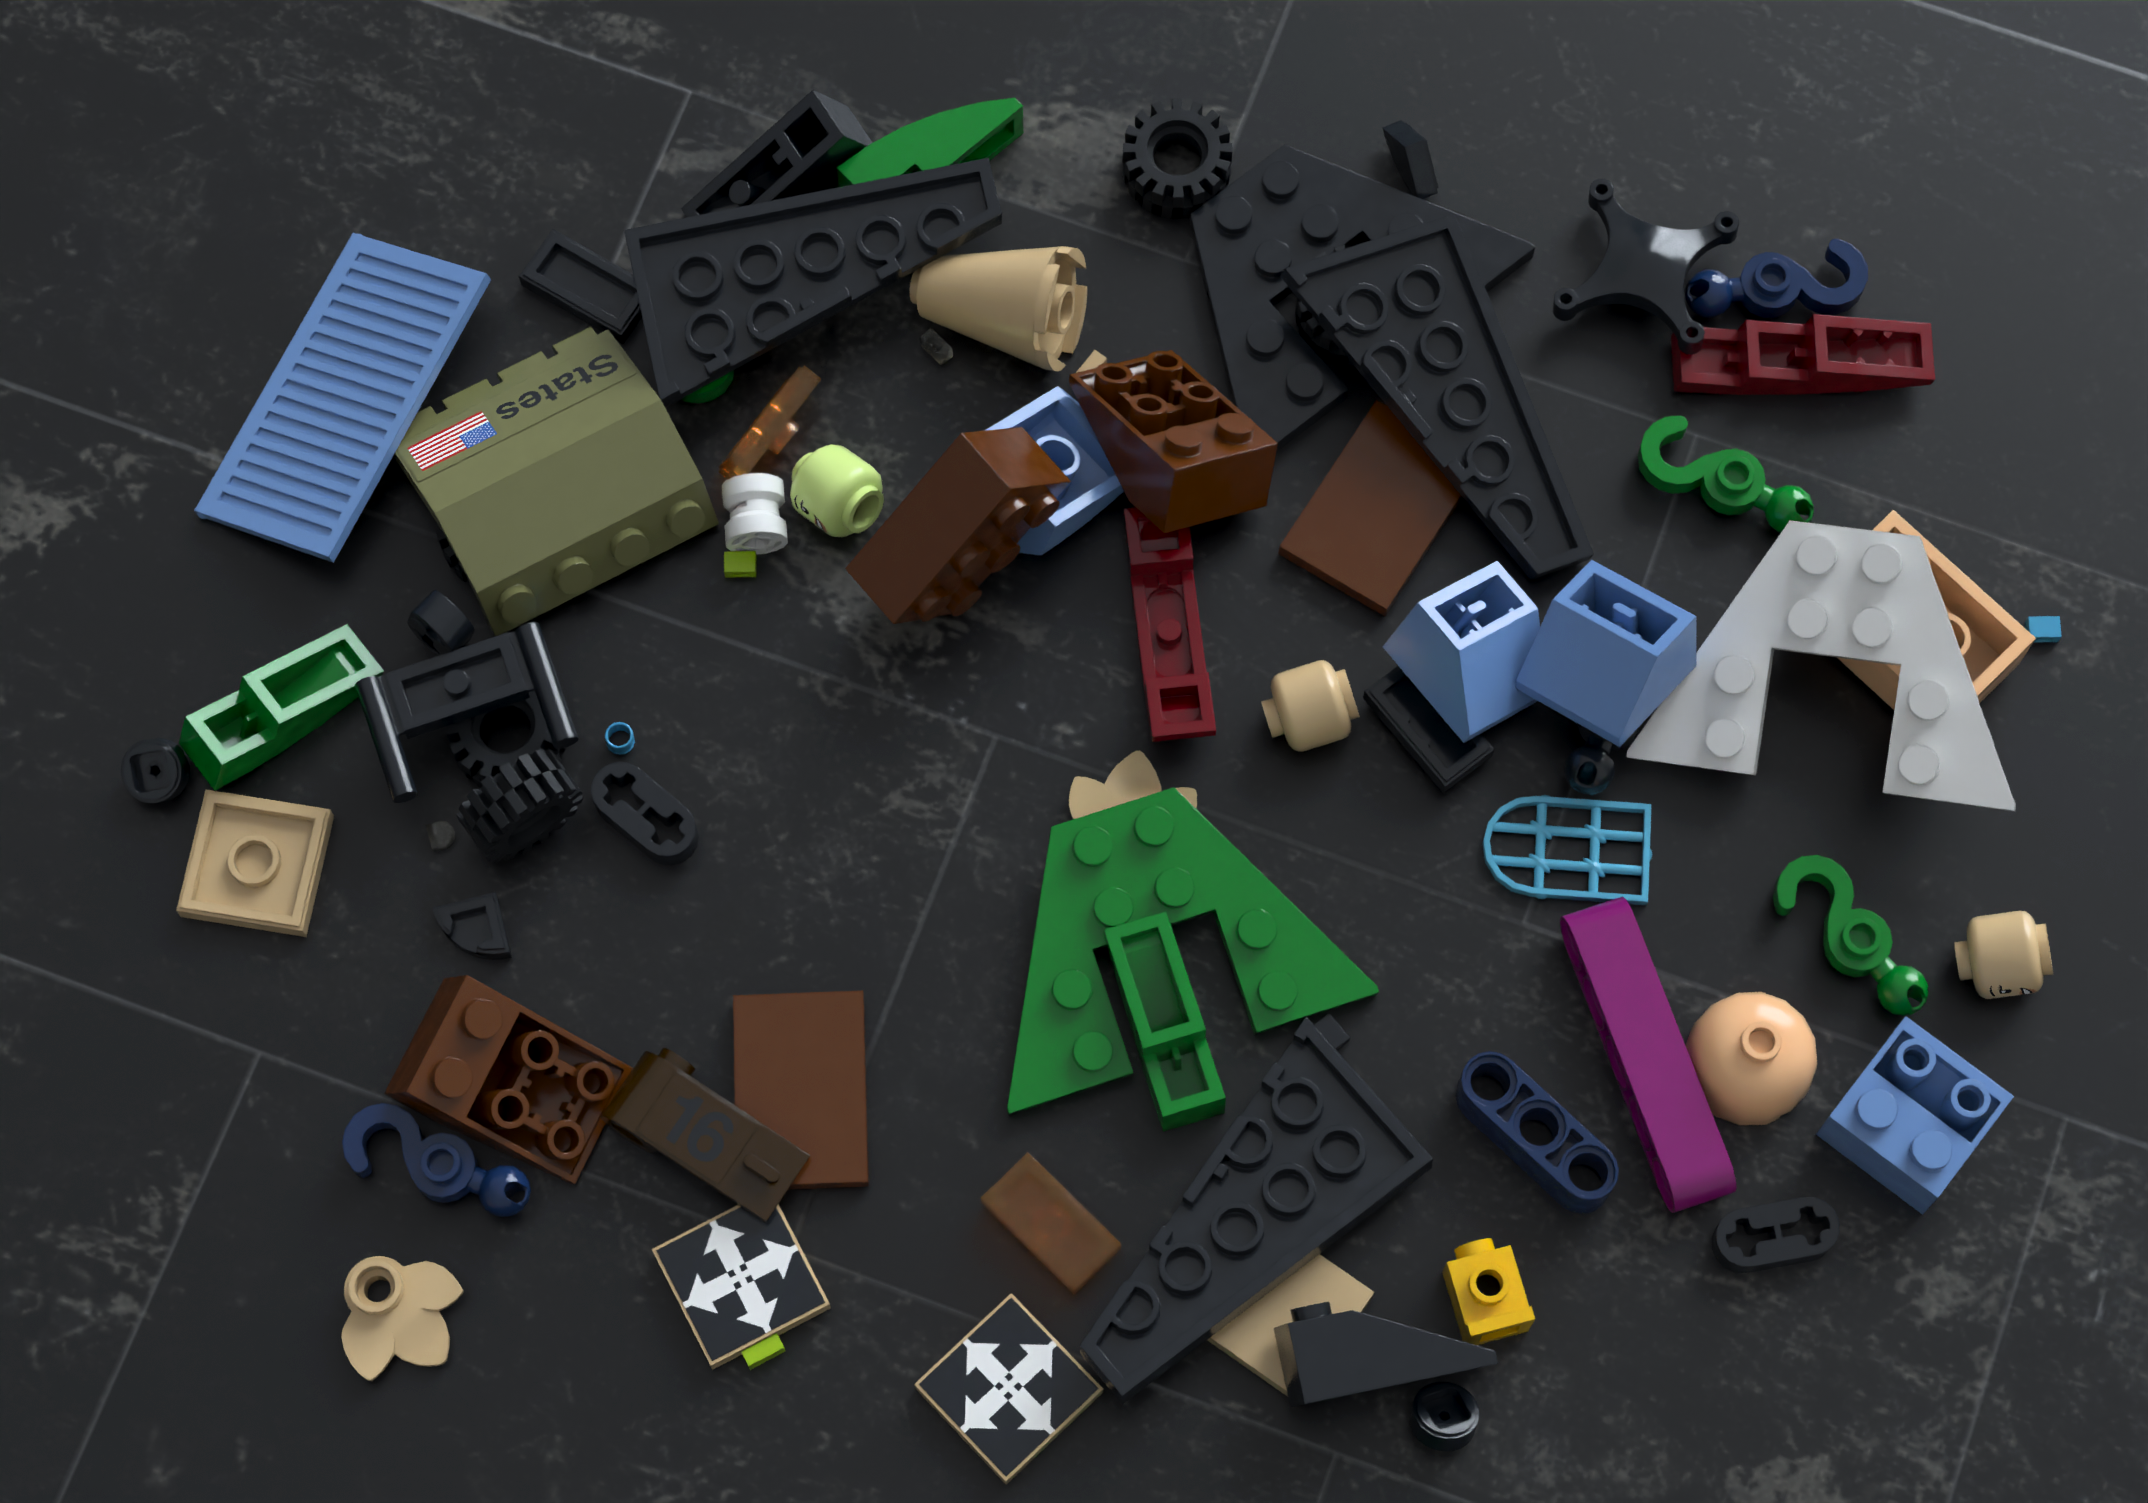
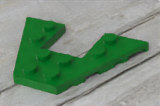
[1006,787,1379,1115]

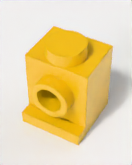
[1442,1238,1535,1345]

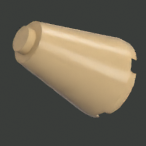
[910,246,1087,371]

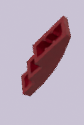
[1671,314,1935,395]

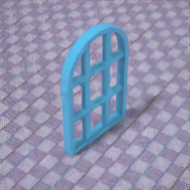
[1482,795,1652,905]

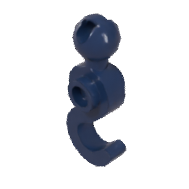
[1685,239,1868,318]
[342,1103,531,1217]

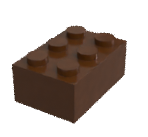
[845,427,1071,624]

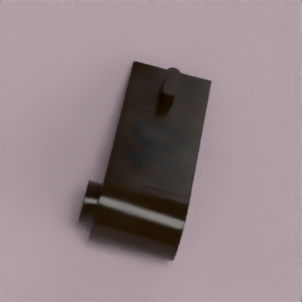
[600,1048,810,1223]

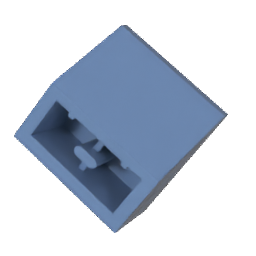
[1516,560,1696,747]
[1383,561,1540,743]
[1816,1016,2014,1215]

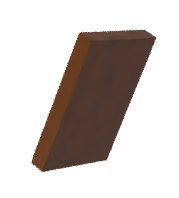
[1278,400,1463,617]
[733,990,869,1190]

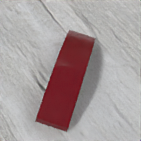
[1124,508,1216,742]

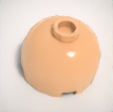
[1686,992,1817,1126]

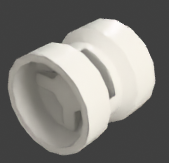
[722,473,788,554]

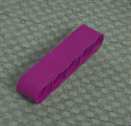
[1560,896,1737,1213]

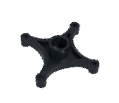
[1553,179,1739,355]

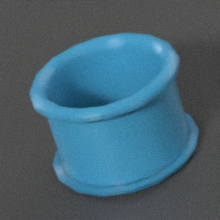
[604,722,635,755]

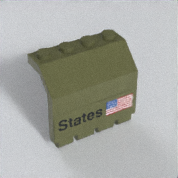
[393,327,719,636]

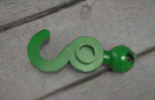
[1637,416,1814,533]
[1773,855,1929,1016]

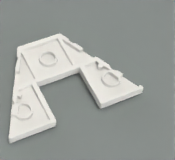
[1626,520,2016,811]

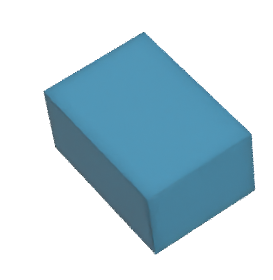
[2025,616,2062,643]

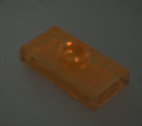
[719,365,821,479]
[981,1152,1121,1295]

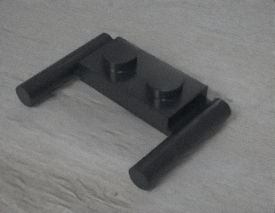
[355,622,579,803]

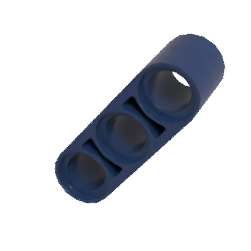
[1455,1051,1619,1214]

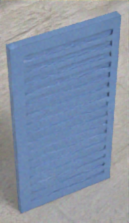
[194,233,491,563]

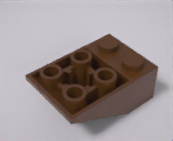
[1069,350,1278,533]
[384,975,633,1184]

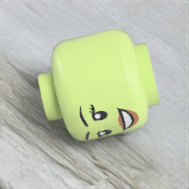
[790,444,884,537]

